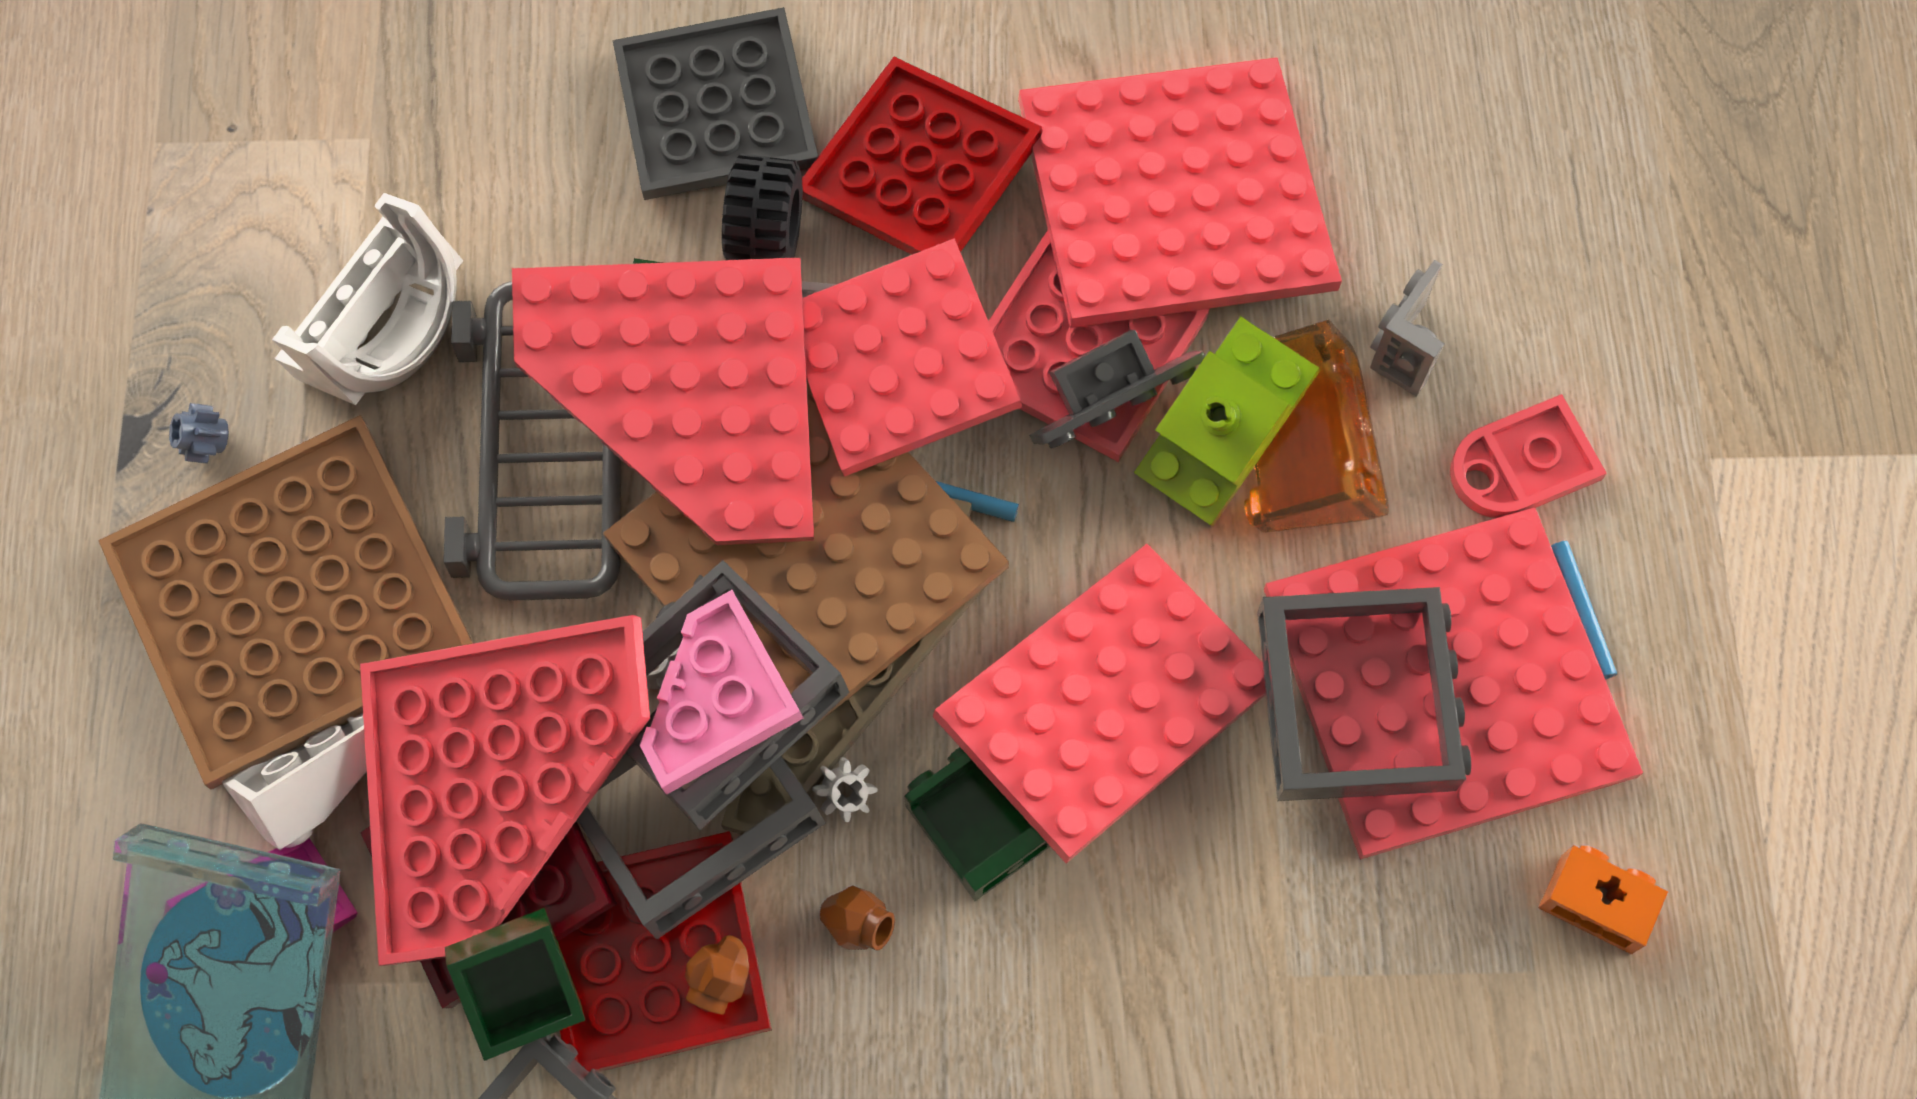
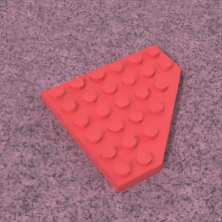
[512,258,814,545]
[360,615,650,966]

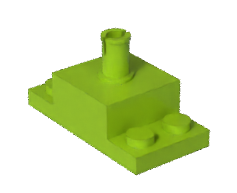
[1134,316,1320,526]

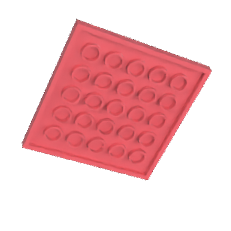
[1018,57,1342,328]
[1264,508,1643,860]

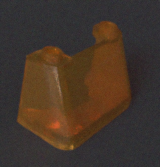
[1244,319,1389,533]

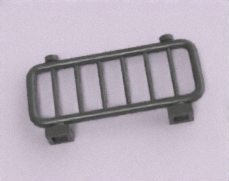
[443,281,621,601]

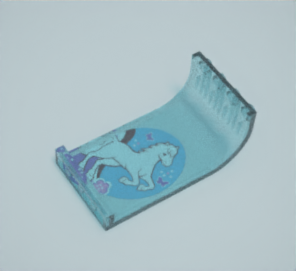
[99,823,341,1099]

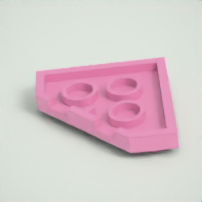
[640,590,804,795]

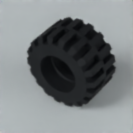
[722,154,803,260]

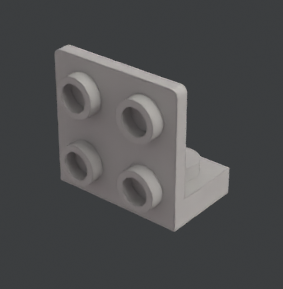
[1370,260,1445,397]

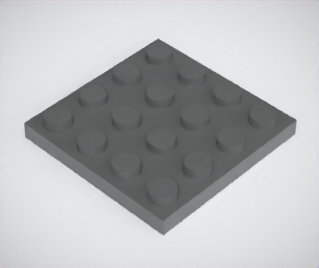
[612,7,818,200]

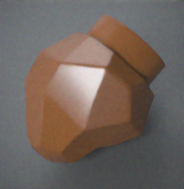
[820,885,895,951]
[685,935,749,1014]

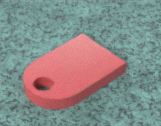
[1450,394,1607,518]

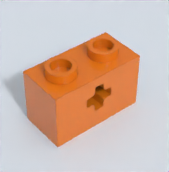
[1538,845,1668,954]

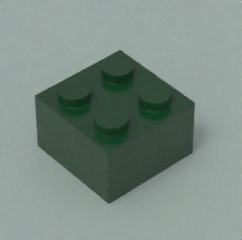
[445,908,585,1061]

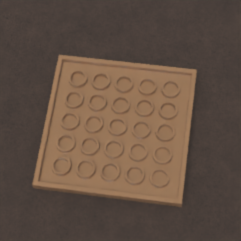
[603,378,1009,735]
[98,415,474,790]

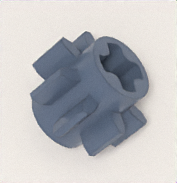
[169,403,229,463]

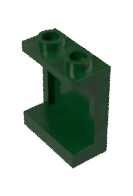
[904,747,1050,901]

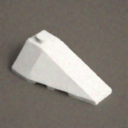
[222,713,367,850]

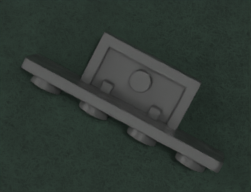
[1029,330,1205,448]

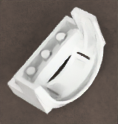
[272,193,463,405]

